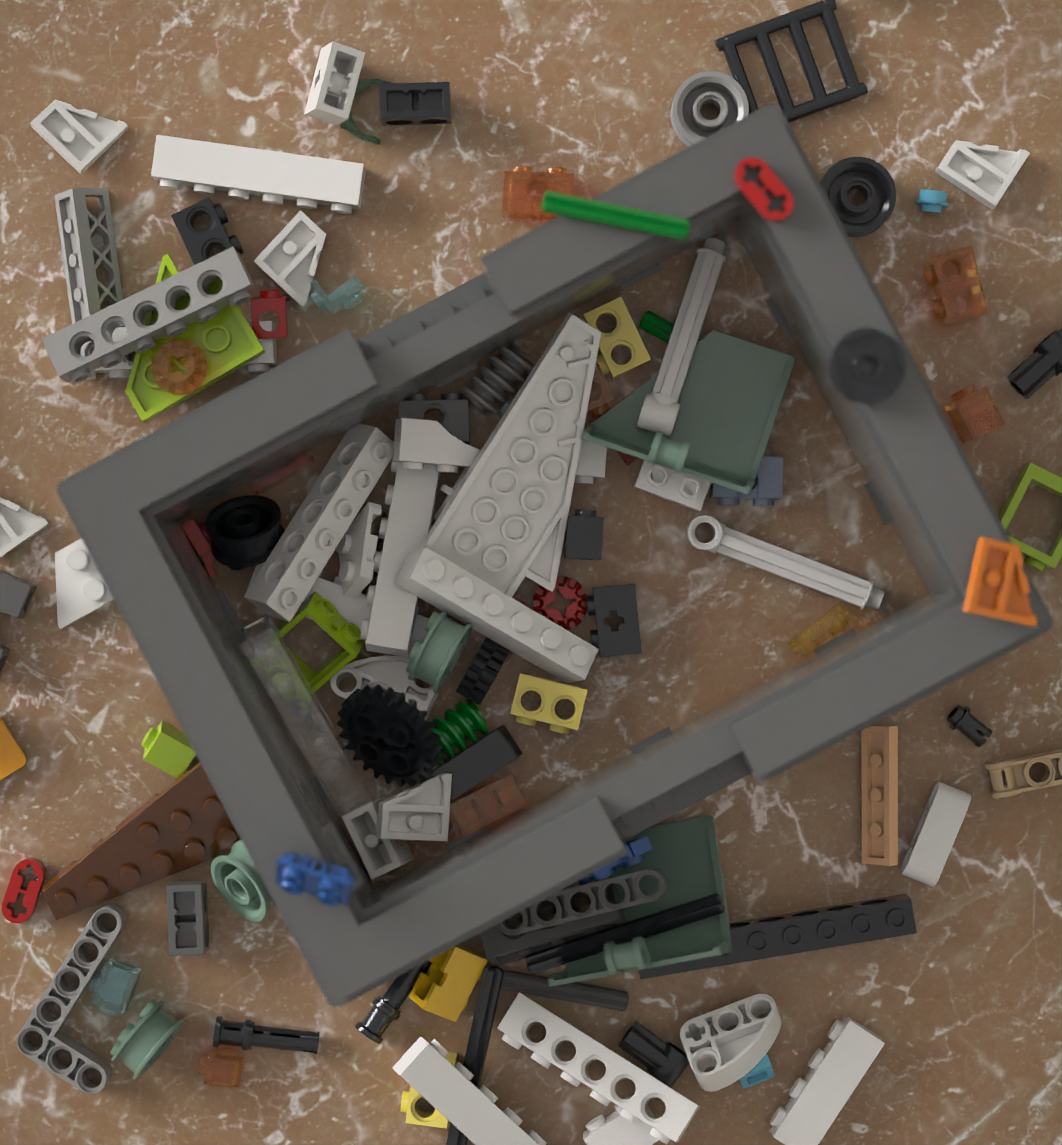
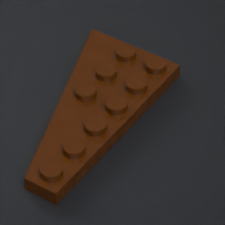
[42,761,241,920]

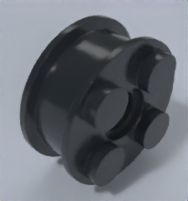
[820,157,896,237]
[205,495,285,570]

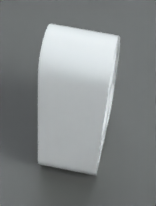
[330,656,439,721]
[680,993,782,1092]

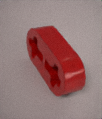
[734,157,794,223]
[1,858,47,923]

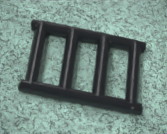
[715,0,868,123]

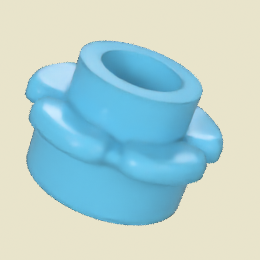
[915,189,949,213]

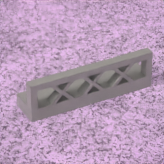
[54,188,123,324]

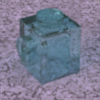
[89,959,142,1016]

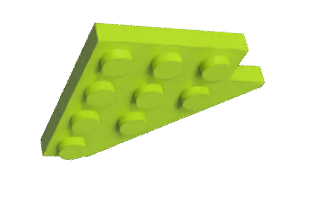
[125,254,266,424]

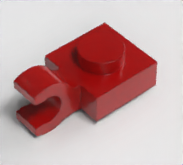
[181,519,218,577]

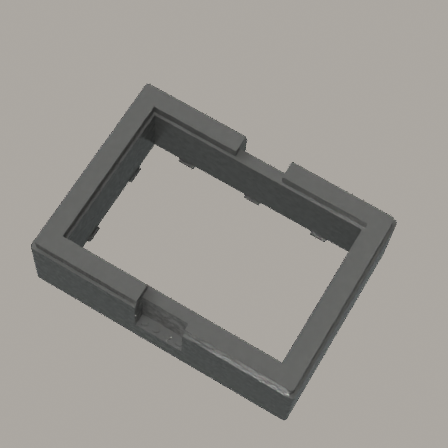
[57,104,1052,1007]

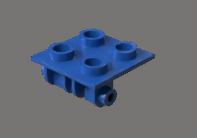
[275,852,356,906]

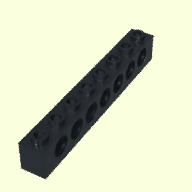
[638,894,917,979]

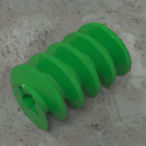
[431,698,489,767]

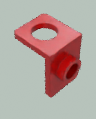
[250,289,290,339]

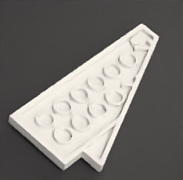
[418,312,601,598]

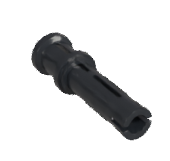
[355,960,432,1044]
[213,1016,320,1054]

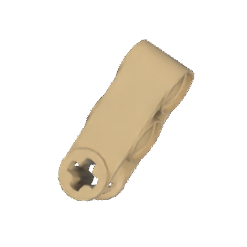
[984,749,1062,799]

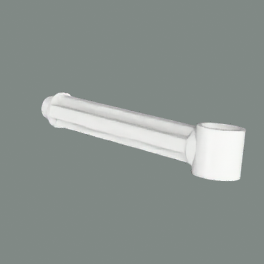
[637,238,726,437]
[686,515,885,610]

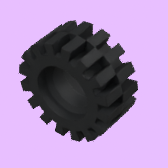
[456,637,510,705]

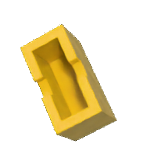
[408,943,488,1022]

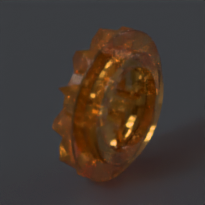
[151,338,208,395]

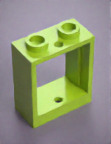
[998,462,1062,572]
[252,591,365,702]

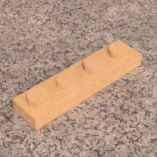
[861,725,898,866]

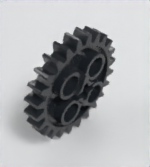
[337,684,443,787]

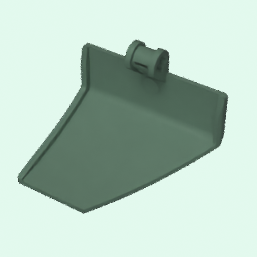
[581,330,795,495]
[548,815,732,987]

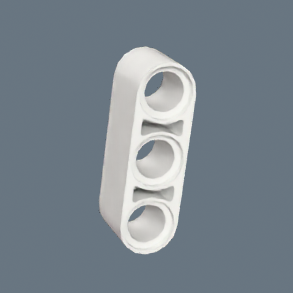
[900,781,971,887]

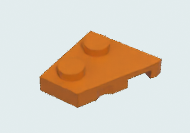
[963,537,1037,627]

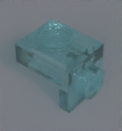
[310,275,366,314]

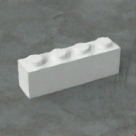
[770,1015,885,1145]

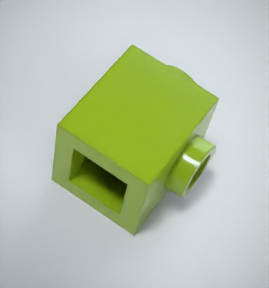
[141,720,196,778]

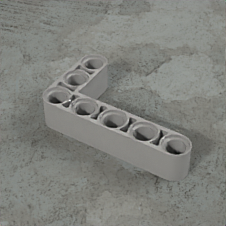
[17,904,127,1094]

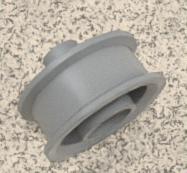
[671,71,749,147]

